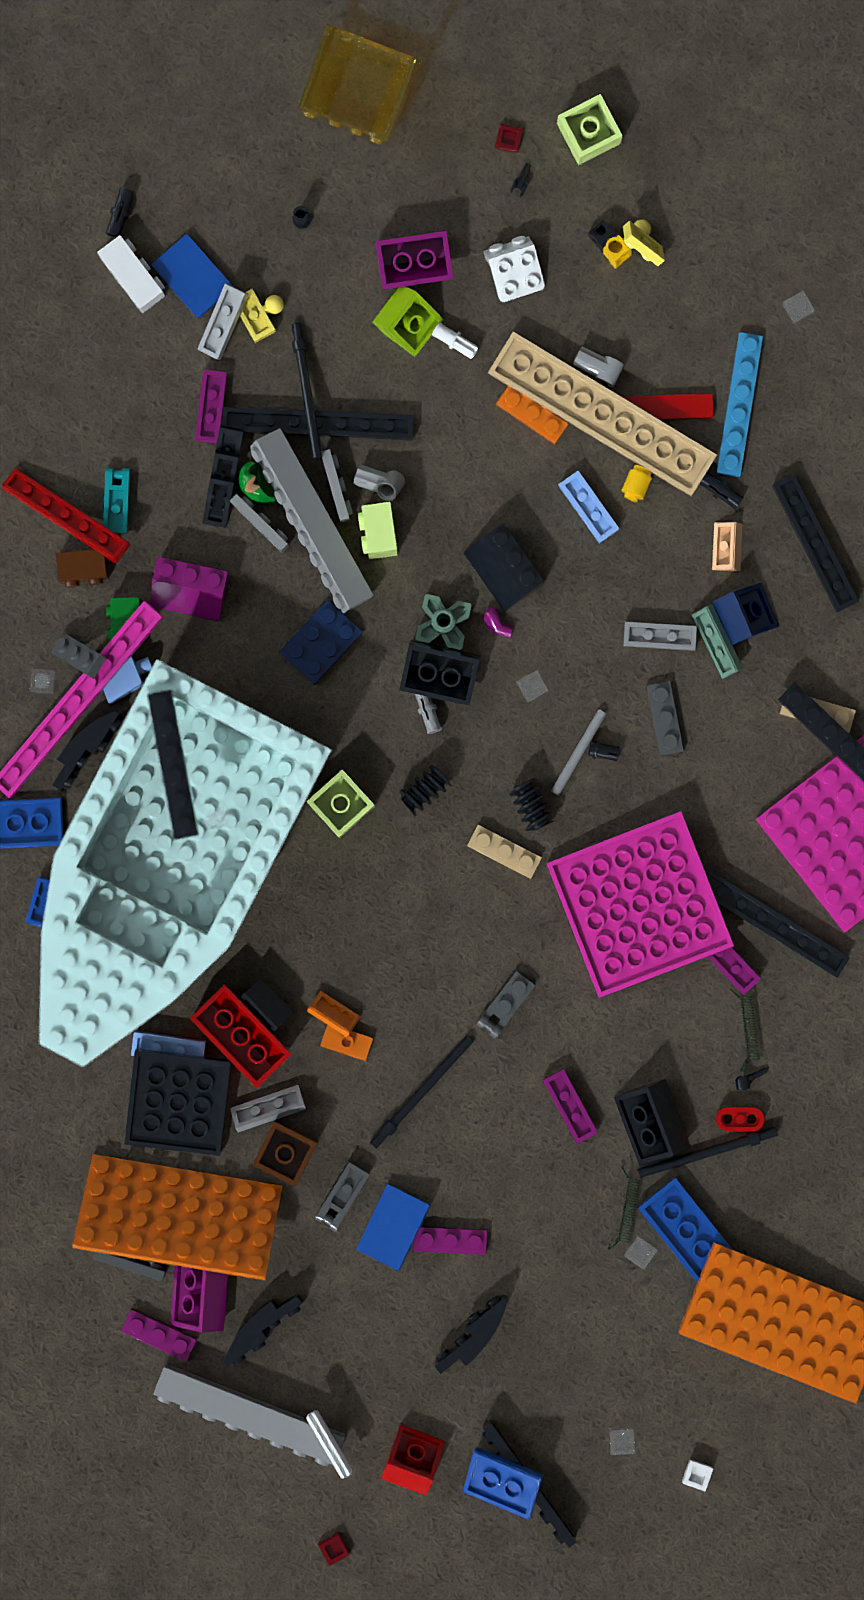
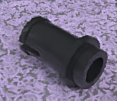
[292,206,311,229]
[588,740,620,762]

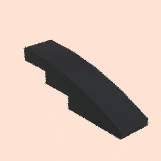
[202,425,244,528]

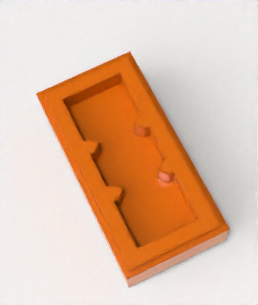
[307,991,361,1037]
[320,1025,373,1061]

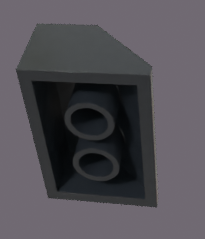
[464,523,544,612]
[399,640,481,706]
[614,1079,691,1165]

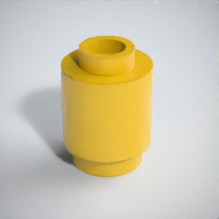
[621,465,652,502]

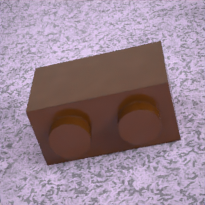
[56,549,109,588]

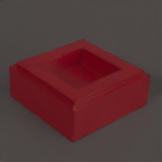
[495,124,523,154]
[318,1532,351,1566]

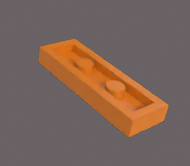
[496,386,568,445]

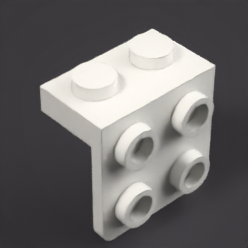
[484,236,545,302]

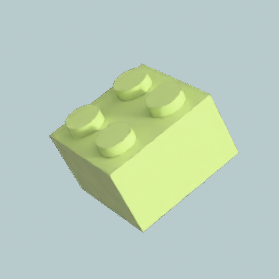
[557,94,622,165]
[358,502,397,559]
[307,770,375,838]

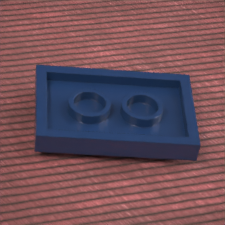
[279,600,363,685]

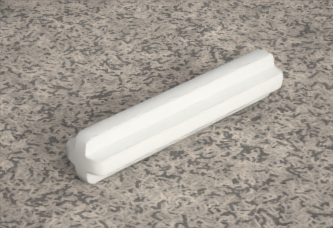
[307,1410,352,1478]

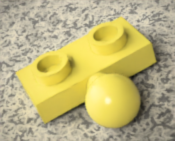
[623,220,665,266]
[240,289,284,343]

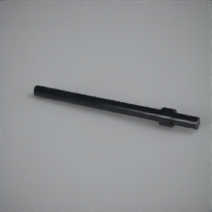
[292,322,322,460]
[370,1036,474,1149]
[637,1127,778,1178]

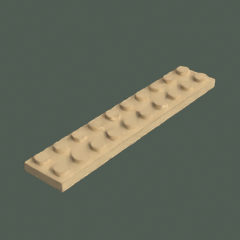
[488,332,717,497]

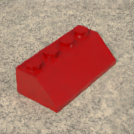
[190,985,292,1088]

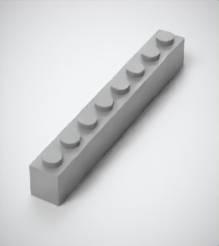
[250,428,374,614]
[153,1364,345,1466]

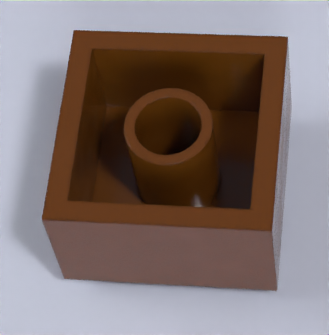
[253,1120,318,1187]

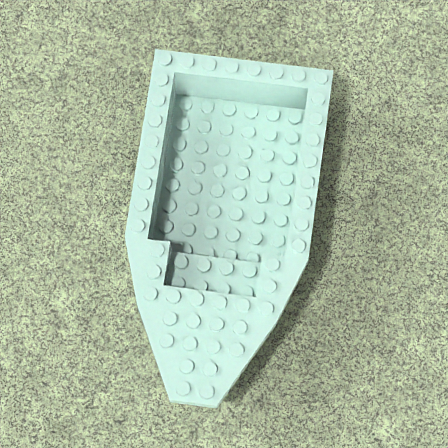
[39,660,331,1066]

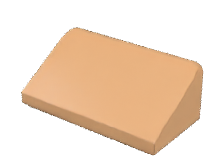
[712,522,743,571]

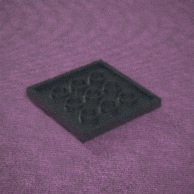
[124,1049,231,1156]

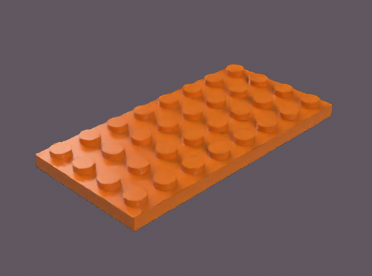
[72,1154,282,1280]
[678,1242,864,1403]

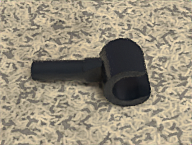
[510,163,531,197]
[735,1068,767,1090]

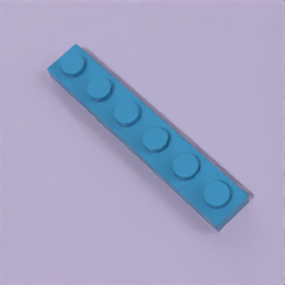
[716,332,763,477]

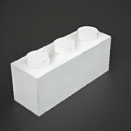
[97,235,165,313]

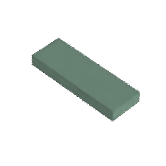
[692,604,743,679]

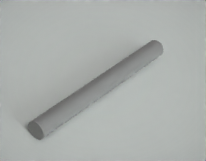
[550,709,606,796]

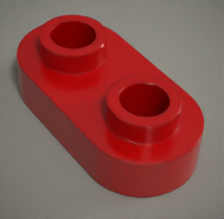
[715,1107,764,1132]

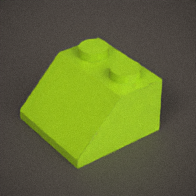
[372,287,444,357]

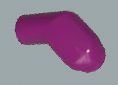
[484,607,513,638]

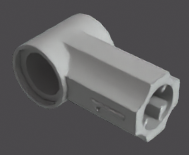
[573,347,624,387]
[354,464,405,501]

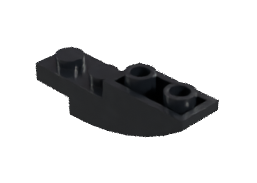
[52,711,122,791]
[224,1293,303,1366]
[434,1295,507,1374]

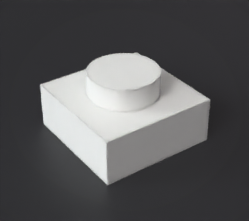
[682,1459,713,1492]

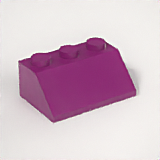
[375,231,453,290]
[150,557,230,621]
[170,1265,228,1333]

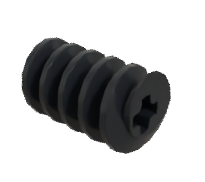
[400,765,452,816]
[509,778,554,831]

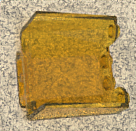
[298,24,422,145]

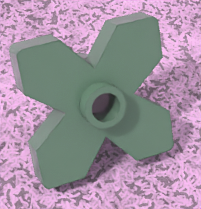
[416,594,471,650]

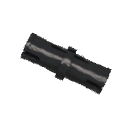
[105,188,134,238]
[700,472,744,510]

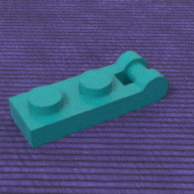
[103,467,131,534]

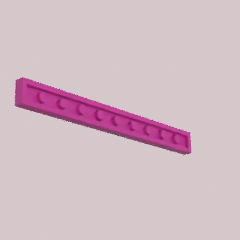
[0,601,164,798]

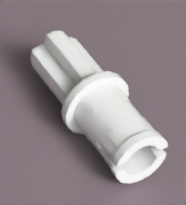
[432,322,478,358]

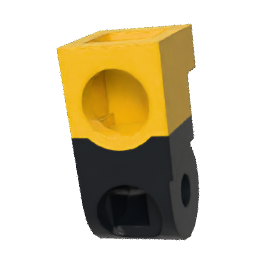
[587,220,632,269]

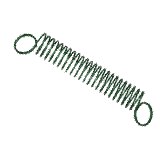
[730,989,760,1072]
[608,1167,641,1250]

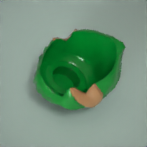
[239,462,276,503]

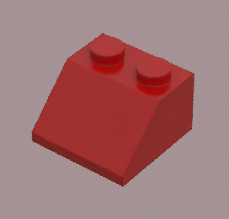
[381,1424,445,1496]

